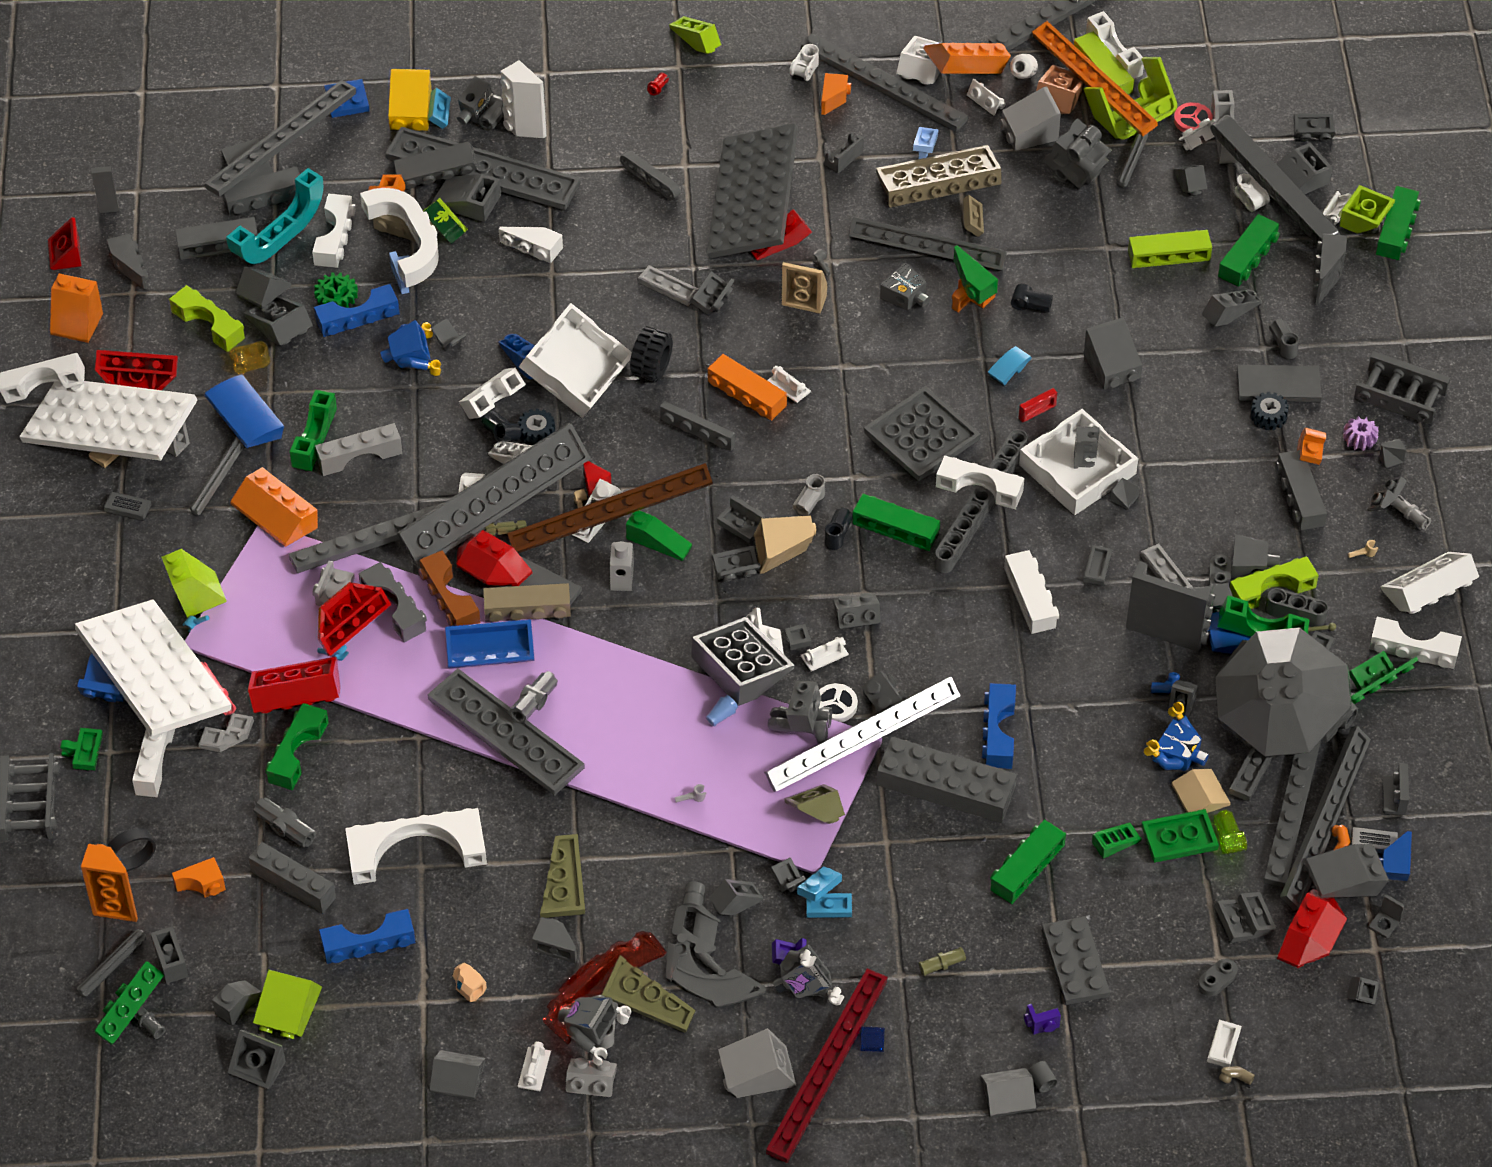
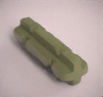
[485,520,526,535]

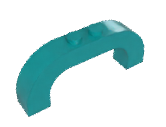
[226,168,324,264]

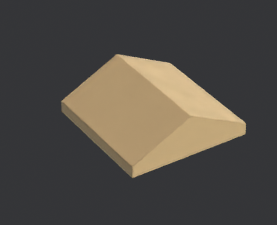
[1171,769,1230,813]

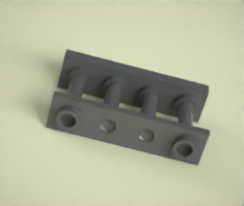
[1354,351,1450,425]
[0,753,60,842]

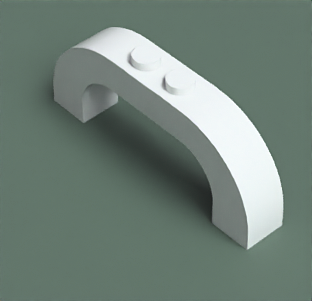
[360,188,439,288]

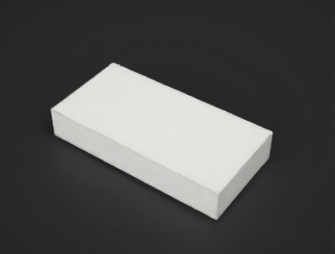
[1207,1020,1241,1067]

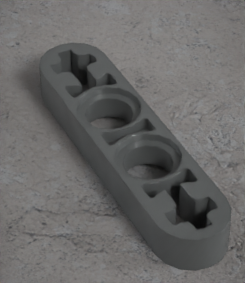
[620,150,681,200]

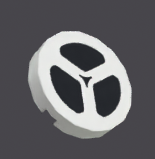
[819,683,858,722]

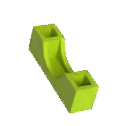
[169,285,245,352]
[1230,556,1318,609]

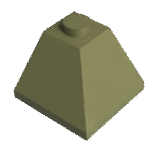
[784,784,845,824]

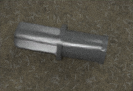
[134,1006,166,1039]

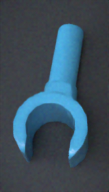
[183,615,209,632]
[317,645,349,661]

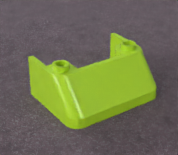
[1084,57,1177,139]

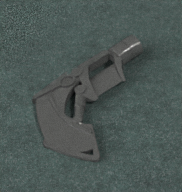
[666,881,766,1008]

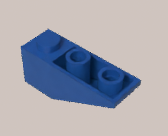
[498,334,534,380]

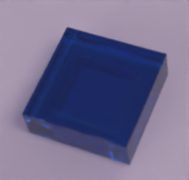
[861,1027,885,1052]

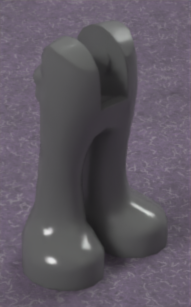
[768,706,832,744]

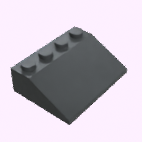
[691,617,794,706]

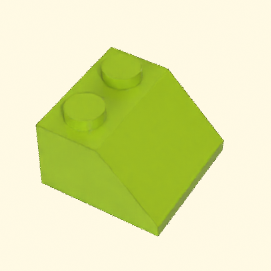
[1340,185,1395,234]

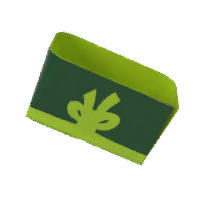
[423,198,468,244]

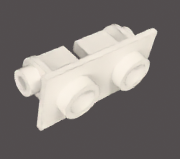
[967,79,1006,116]
[1179,118,1216,151]
[1322,191,1352,226]
[767,366,811,403]
[801,637,849,672]
[518,1042,551,1091]

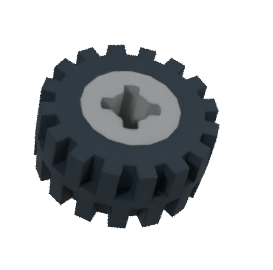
[1251,392,1289,430]
[518,409,555,446]

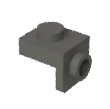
[770,857,806,893]

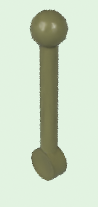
[1308,623,1336,632]

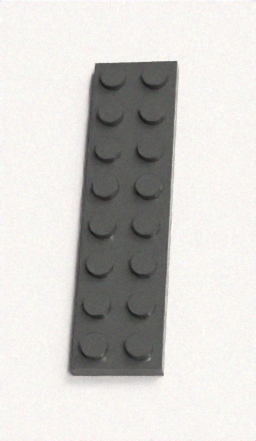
[428,668,585,796]

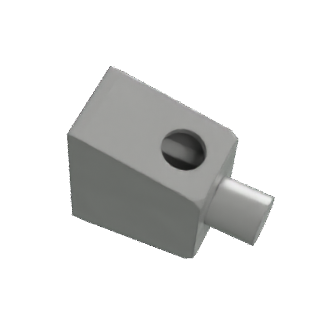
[610,541,634,591]

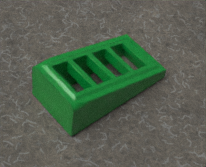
[1092,823,1142,859]

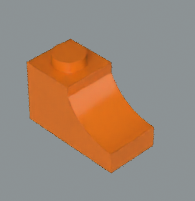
[172,857,226,898]

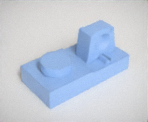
[913,127,938,159]
[389,251,410,294]

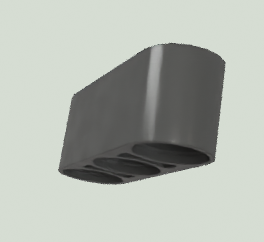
[1265,588,1328,627]

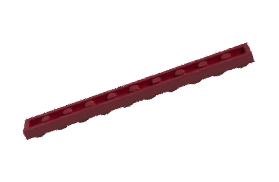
[766,968,888,1163]

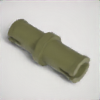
[919,947,966,976]

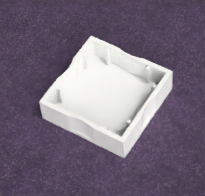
[519,303,632,418]
[1019,409,1138,515]

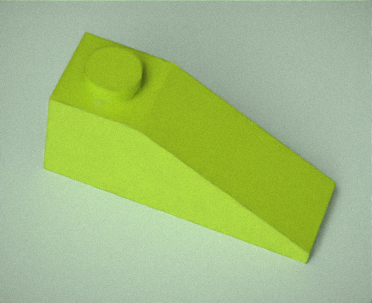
[669,16,721,54]

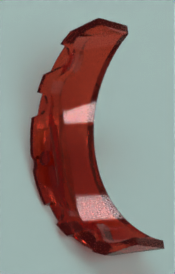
[543,931,667,1045]

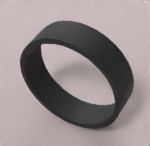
[107,828,156,871]

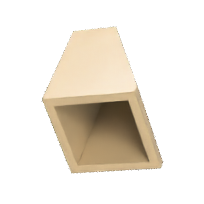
[754,516,816,574]

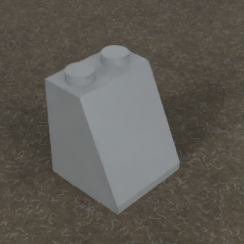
[999,86,1061,151]
[718,1028,796,1098]

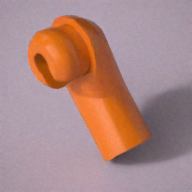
[1332,825,1350,850]

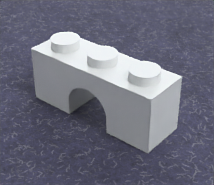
[459,367,526,419]

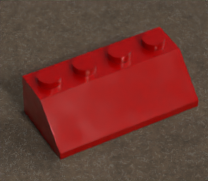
[248,657,341,713]

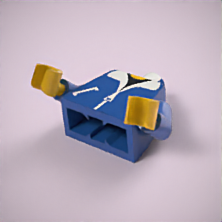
[381,320,441,376]
[1144,702,1209,771]

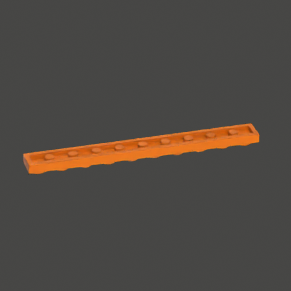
[1032,21,1158,136]

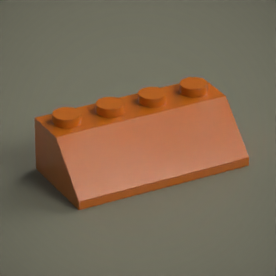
[923,43,1011,74]
[231,467,318,547]
[81,844,138,922]

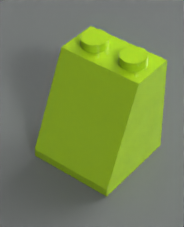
[162,549,227,618]
[253,970,322,1039]

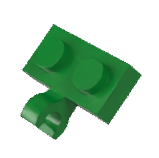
[60,728,103,771]

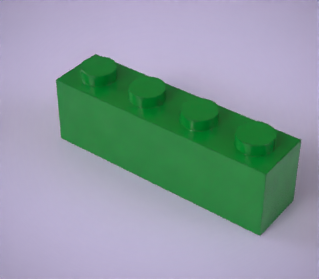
[1376,186,1421,260]
[1218,214,1280,287]
[852,494,940,552]
[990,819,1066,904]

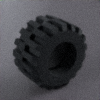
[630,326,673,382]

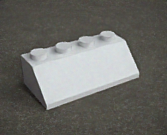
[500,60,546,138]
[1380,552,1479,614]

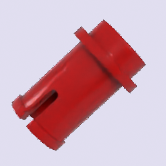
[647,73,669,96]

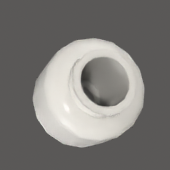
[1010,54,1038,79]

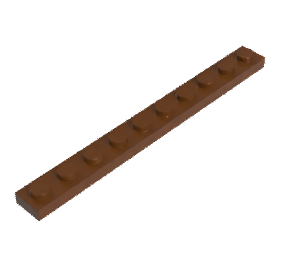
[507,463,713,553]

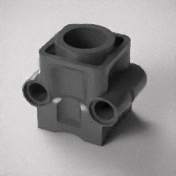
[1043,118,1112,189]

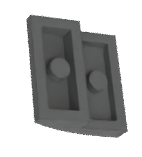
[1215,892,1277,943]

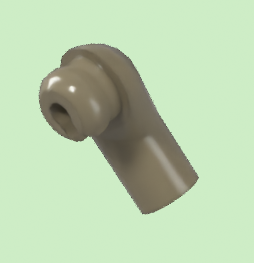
[1219,1066,1255,1085]

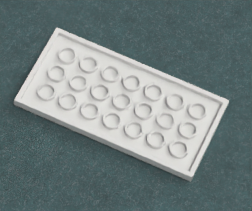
[20,381,197,461]
[75,600,231,736]

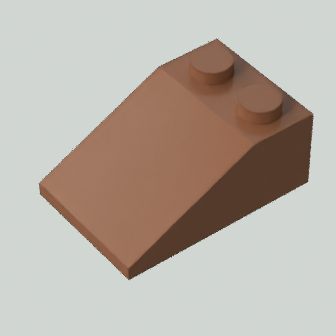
[1036,65,1085,114]

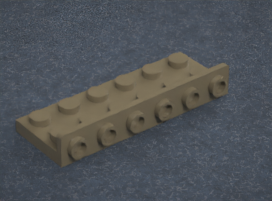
[876,145,1001,207]

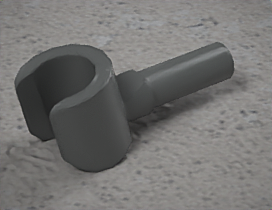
[813,249,830,275]

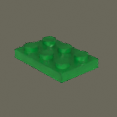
[1141,809,1219,863]

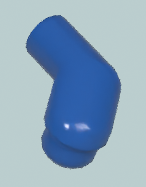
[1151,672,1180,694]

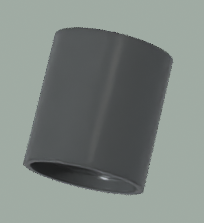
[1029,1061,1058,1093]

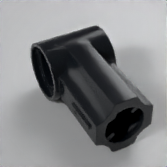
[1011,283,1053,312]
[482,411,521,442]
[824,507,853,550]

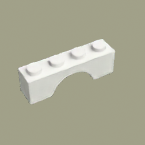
[1086,11,1144,79]
[312,194,355,268]
[0,353,85,403]
[936,456,1024,510]
[1369,617,1462,669]
[132,729,175,797]

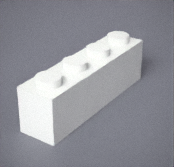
[1004,550,1059,634]

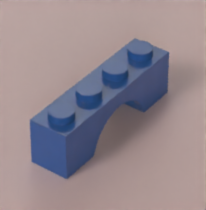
[314,284,400,337]
[982,683,1016,769]
[319,909,416,964]

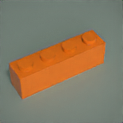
[708,354,787,421]

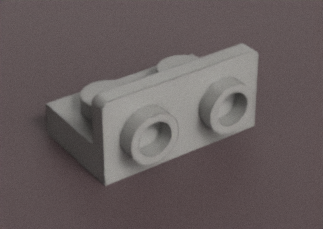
[312,561,355,606]

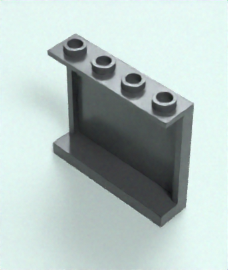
[1126,561,1215,652]

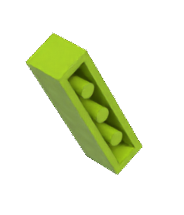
[1074,31,1134,95]
[1128,230,1212,268]

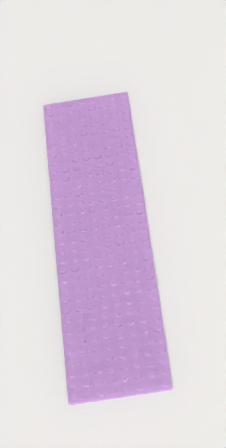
[185,526,882,874]

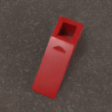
[751,209,812,260]

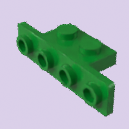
[1349,651,1418,704]
[94,962,164,1045]

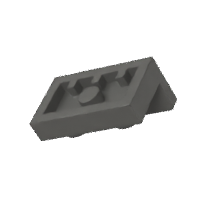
[1383,763,1409,815]

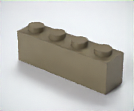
[483,583,571,622]

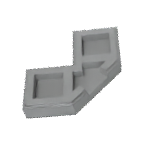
[199,713,254,752]

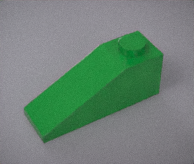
[953,245,998,304]
[626,510,692,561]

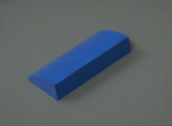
[205,375,284,448]
[445,619,535,668]

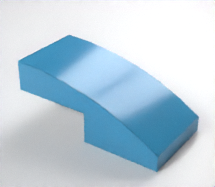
[988,346,1031,386]

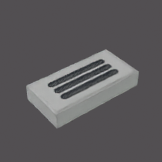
[1351,827,1398,854]

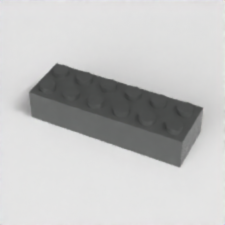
[877,736,1017,823]

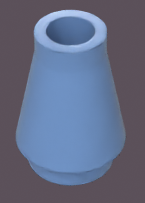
[706,695,738,727]

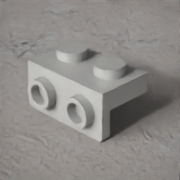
[566,1058,617,1097]

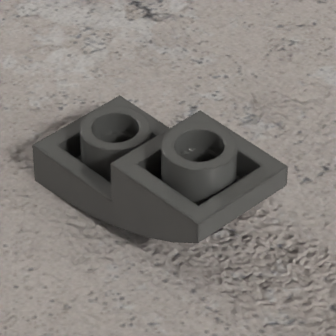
[1367,476,1407,512]

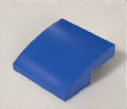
[1208,612,1251,654]

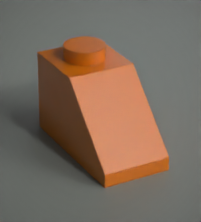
[821,73,851,115]

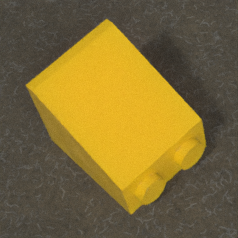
[388,69,432,131]

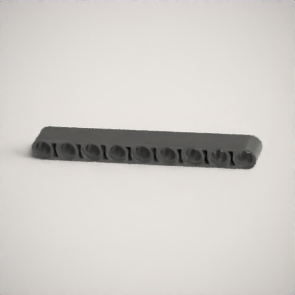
[1210,115,1340,245]
[935,429,1028,573]

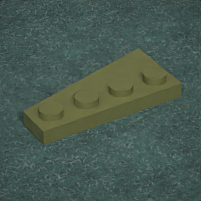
[540,834,585,918]
[602,955,695,1033]

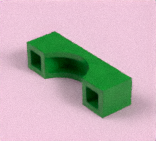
[290,389,337,471]
[1217,595,1310,637]
[265,703,329,791]

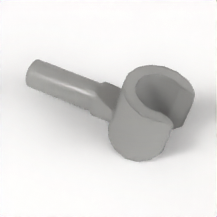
[675,784,706,803]

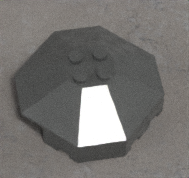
[1216,628,1353,757]

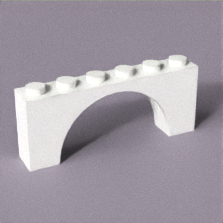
[346,808,487,885]

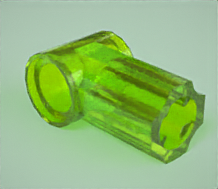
[1213,810,1247,855]

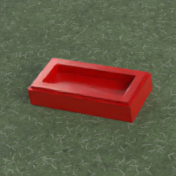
[1019,388,1057,423]

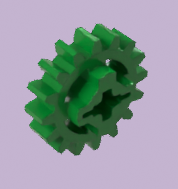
[314,272,358,308]

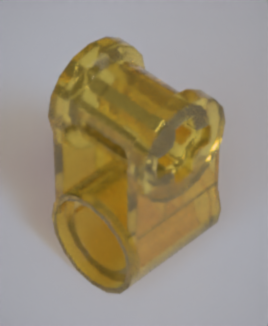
[229,341,271,374]

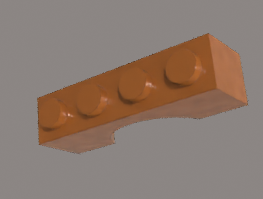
[418,550,480,626]

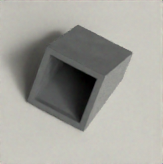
[1083,317,1142,390]

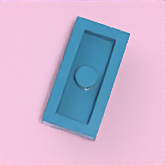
[428,88,451,129]
[797,866,842,902]
[806,893,852,918]

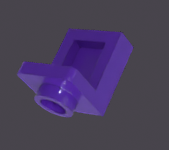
[772,938,806,965]
[1023,1004,1061,1035]

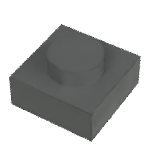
[785,624,811,650]

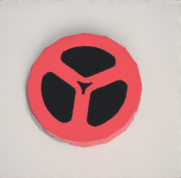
[1174,102,1213,132]

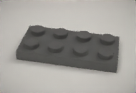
[1042,916,1110,1005]

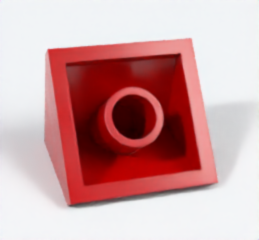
[48,217,82,270]

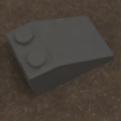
[243,295,313,345]
[1305,844,1389,898]

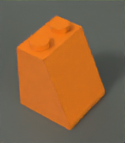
[50,273,103,343]

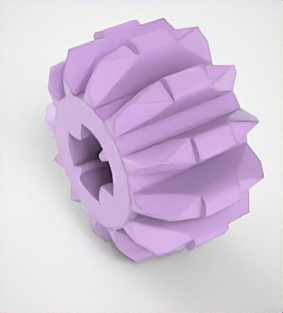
[1343,416,1378,451]

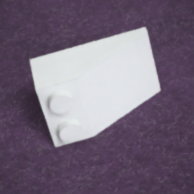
[896,36,940,85]

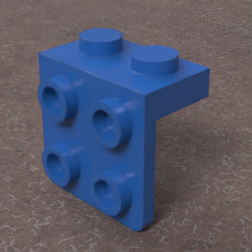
[77,654,124,702]

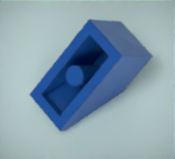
[1379,831,1412,881]

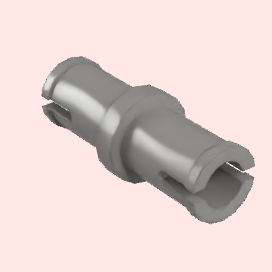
[1391,495,1431,530]

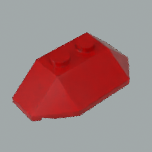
[95,350,178,390]
[456,530,533,586]
[318,582,391,656]
[1277,889,1347,968]

